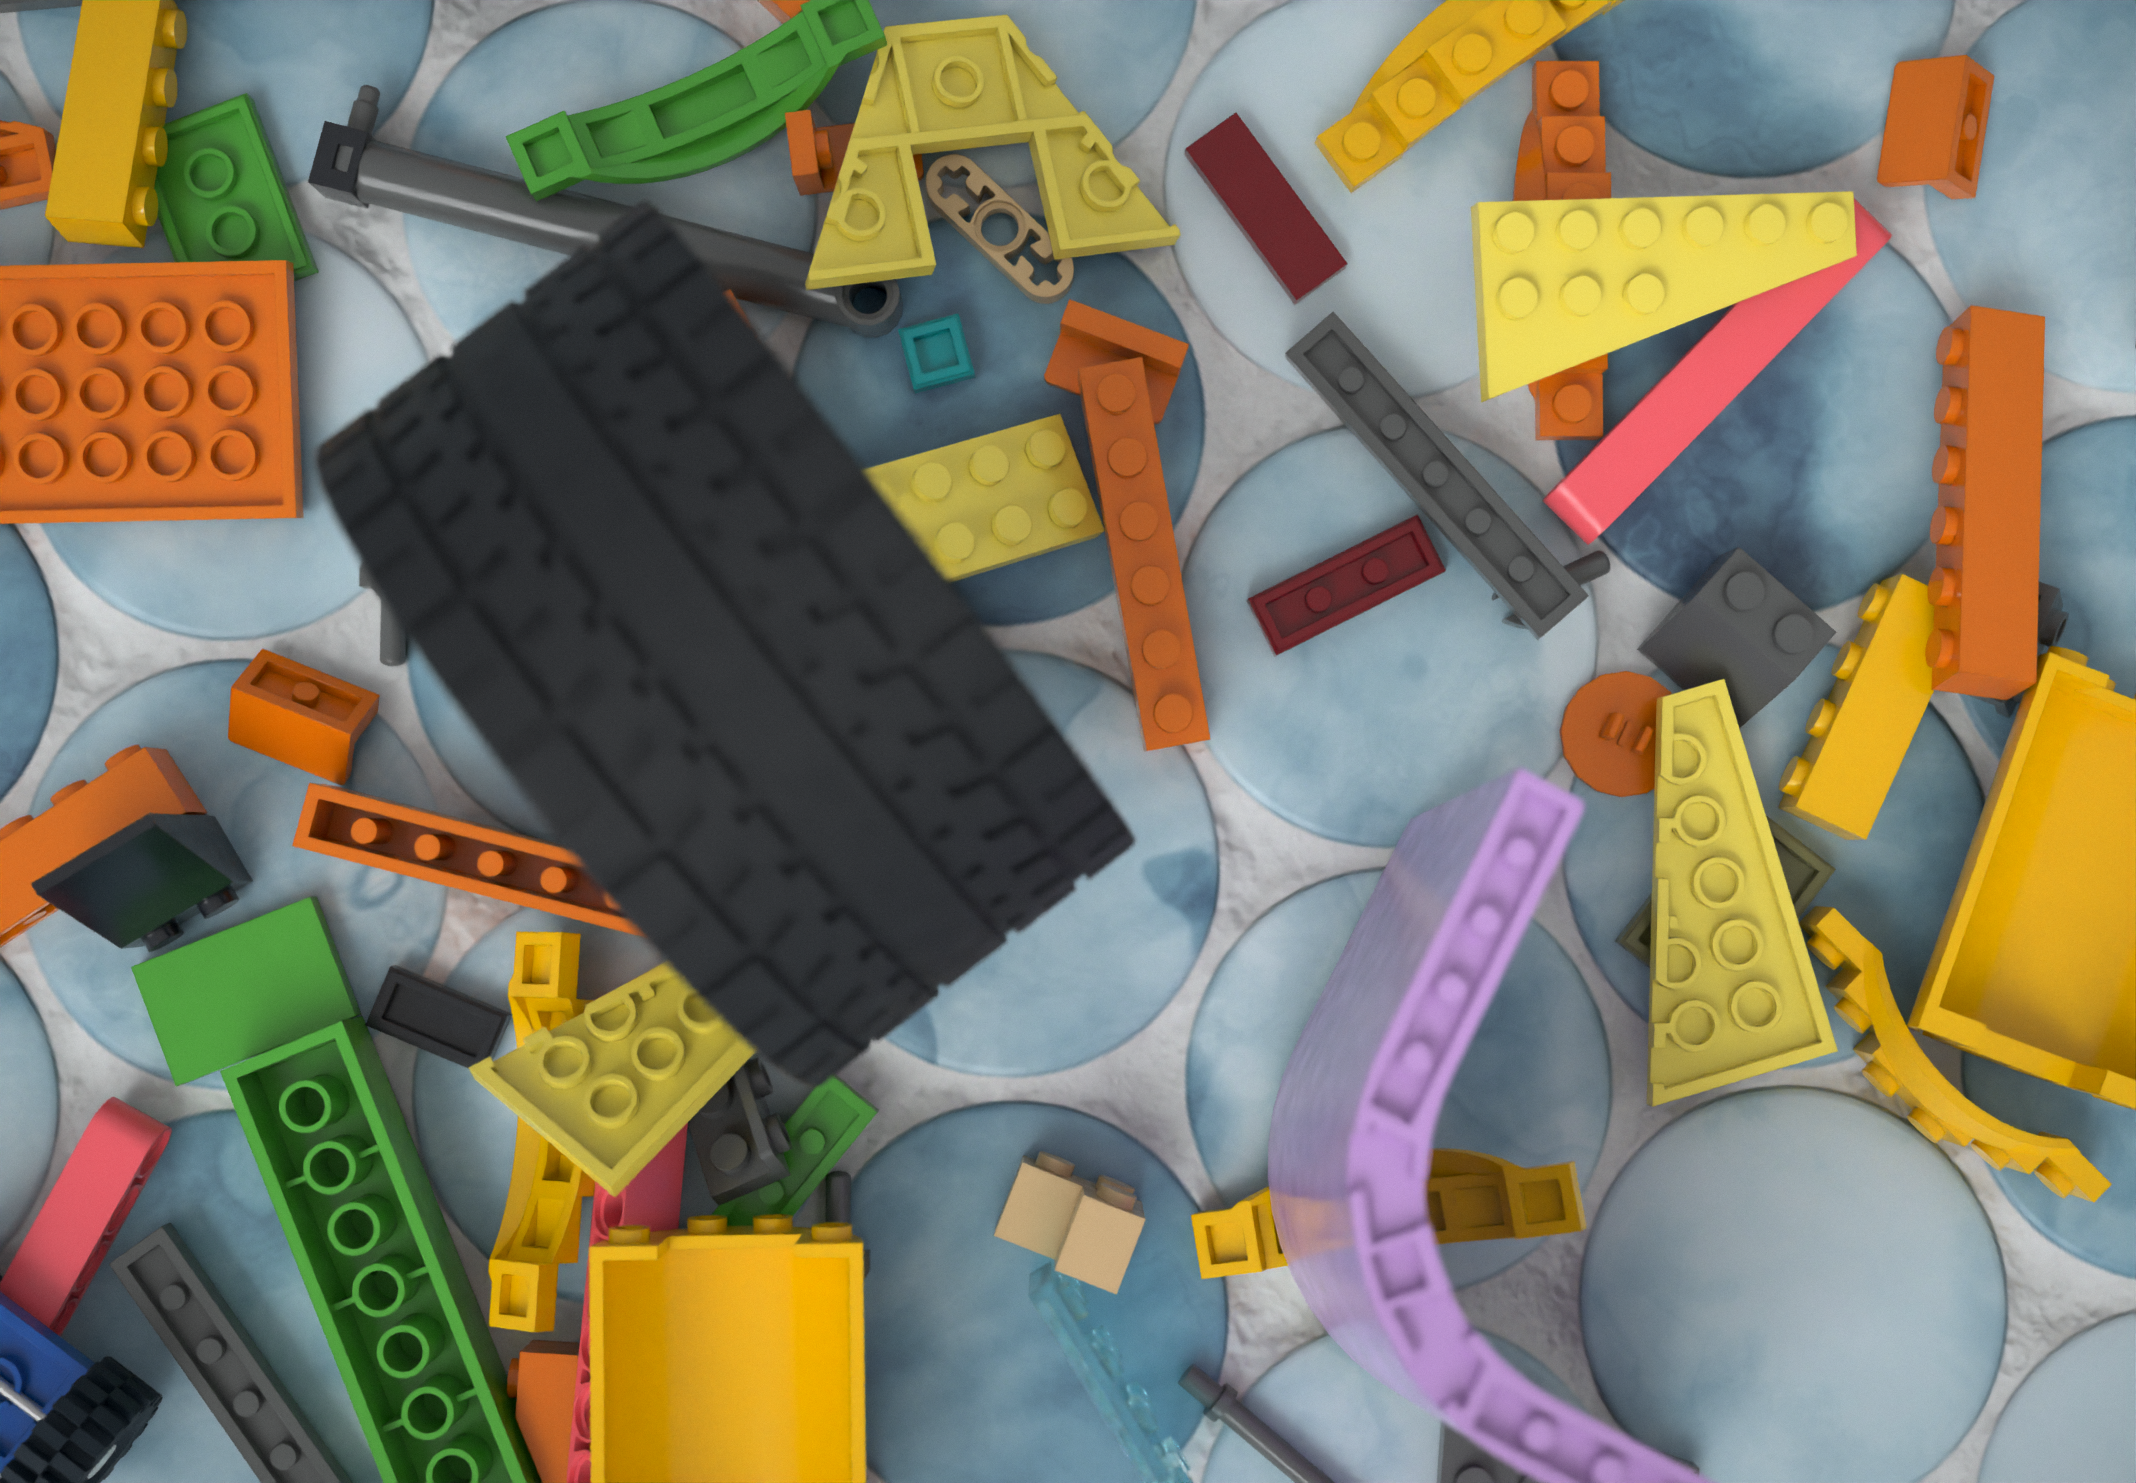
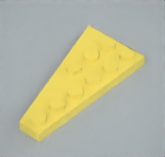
[1471,191,1857,403]
[1646,679,1838,1107]
[469,963,756,1197]

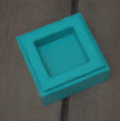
[898,313,976,394]

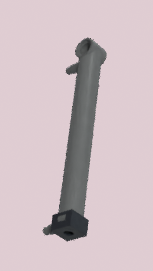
[308,85,903,338]

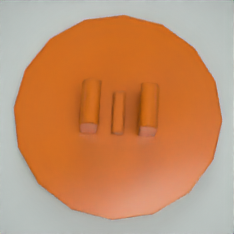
[1559,671,1672,797]

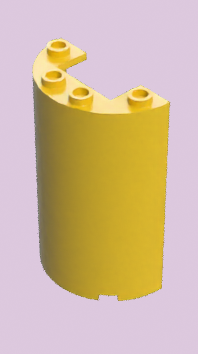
[1907,646,2136,1110]
[589,1214,866,1483]

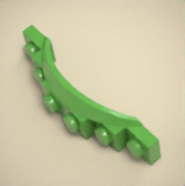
[505,0,887,201]

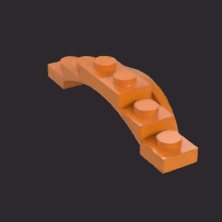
[1512,61,1611,440]

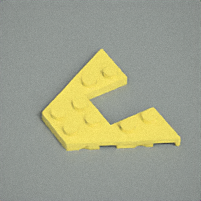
[805,15,1181,290]

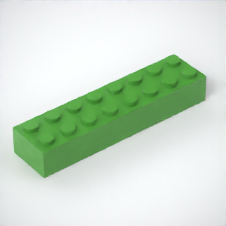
[220,1016,542,1483]

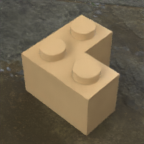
[994,1151,1146,1295]

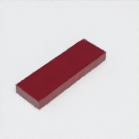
[1184,112,1348,305]
[1247,514,1446,657]

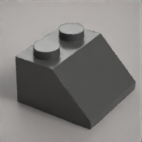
[1637,547,1837,728]

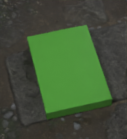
[154,93,319,282]
[131,896,362,1086]

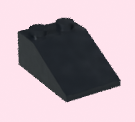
[31,813,253,952]

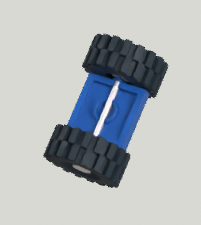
[0,1273,163,1483]

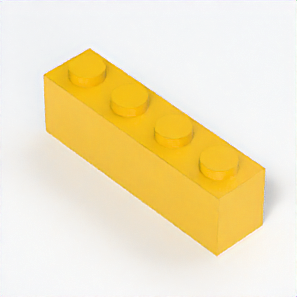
[45,0,187,248]
[1778,574,1934,840]

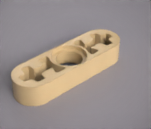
[925,154,1074,304]

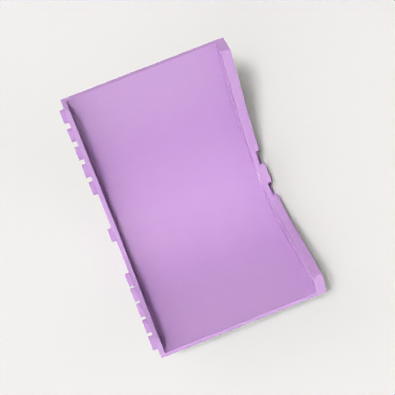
[1268,767,1713,1483]

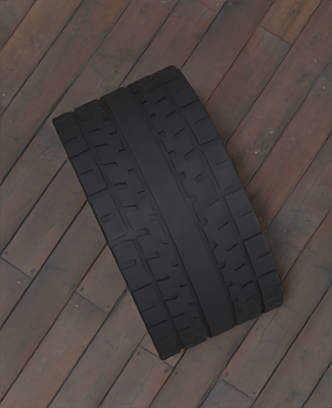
[315,201,1135,1086]

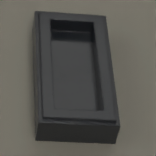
[365,965,512,1069]

